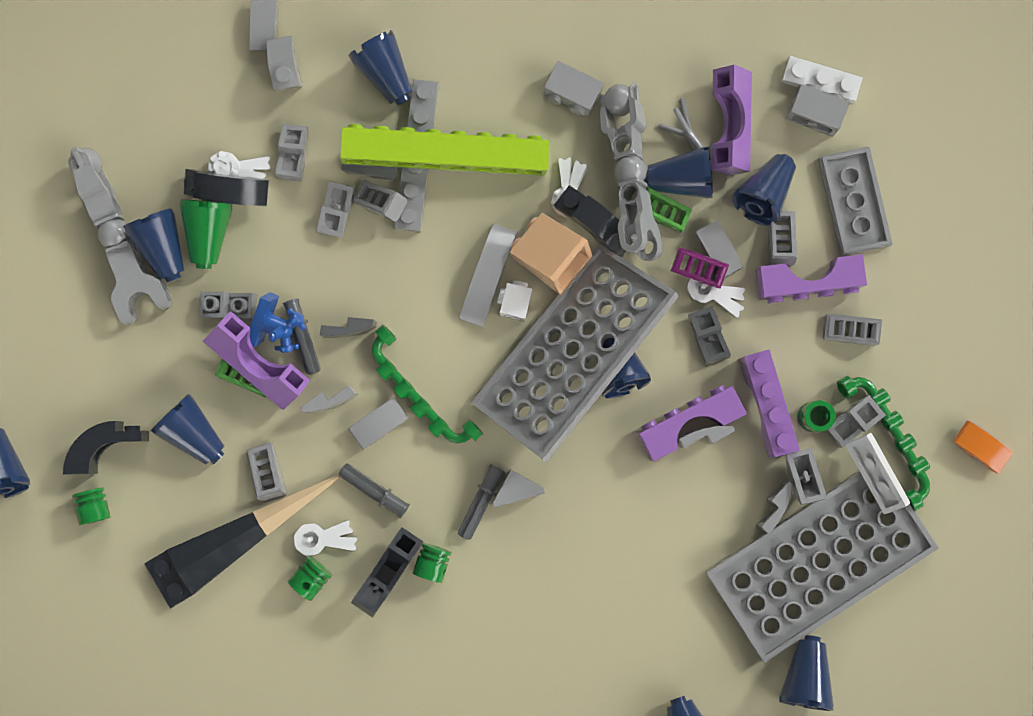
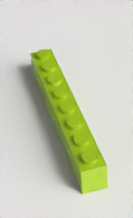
[341,124,549,176]

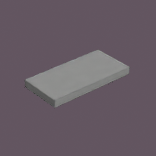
[818,147,893,256]

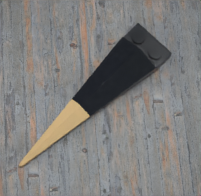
[144,476,339,609]

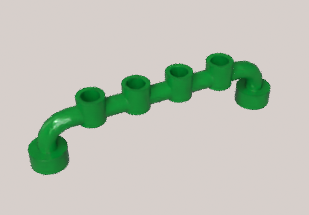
[371,324,483,444]
[836,376,930,511]

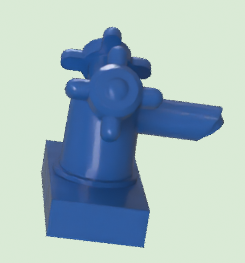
[250,292,306,353]

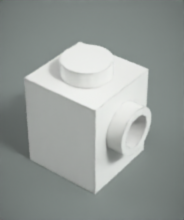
[497,280,532,322]

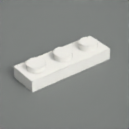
[781,56,863,104]
[846,433,910,514]

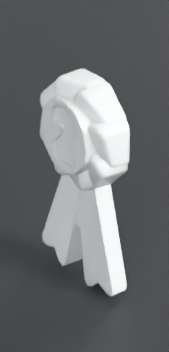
[208,151,271,179]
[551,157,587,217]
[687,271,745,318]
[294,520,358,556]

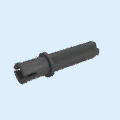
[282,298,321,375]
[339,463,410,519]
[458,464,505,540]

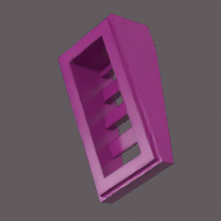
[670,247,729,289]

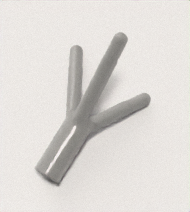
[658,98,704,150]

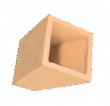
[510,213,592,295]

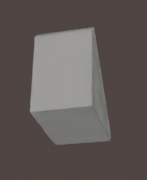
[785,448,827,505]
[493,470,545,508]

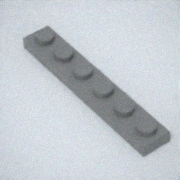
[395,79,439,233]

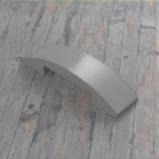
[459,224,517,327]

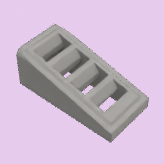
[352,180,407,222]
[768,211,797,266]
[823,314,882,346]
[247,442,287,502]

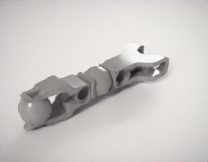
[599,82,662,261]
[68,147,172,325]

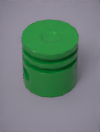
[797,400,836,432]
[72,487,111,526]
[412,543,452,583]
[288,556,332,601]

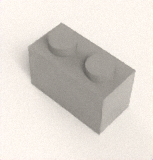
[544,61,604,117]
[786,84,850,137]

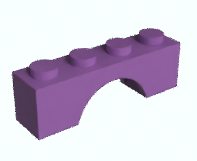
[711,64,752,175]
[755,254,867,304]
[203,311,310,410]
[739,349,800,457]
[637,385,747,461]

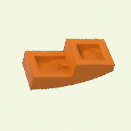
[953,420,1013,474]

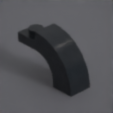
[184,169,269,206]
[554,185,633,258]
[63,421,149,475]
[351,527,424,618]

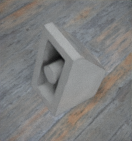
[266,36,303,92]

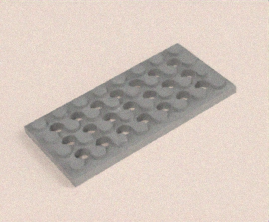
[472,244,679,463]
[705,471,938,663]

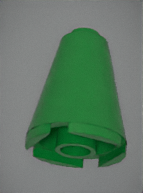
[180,199,233,269]

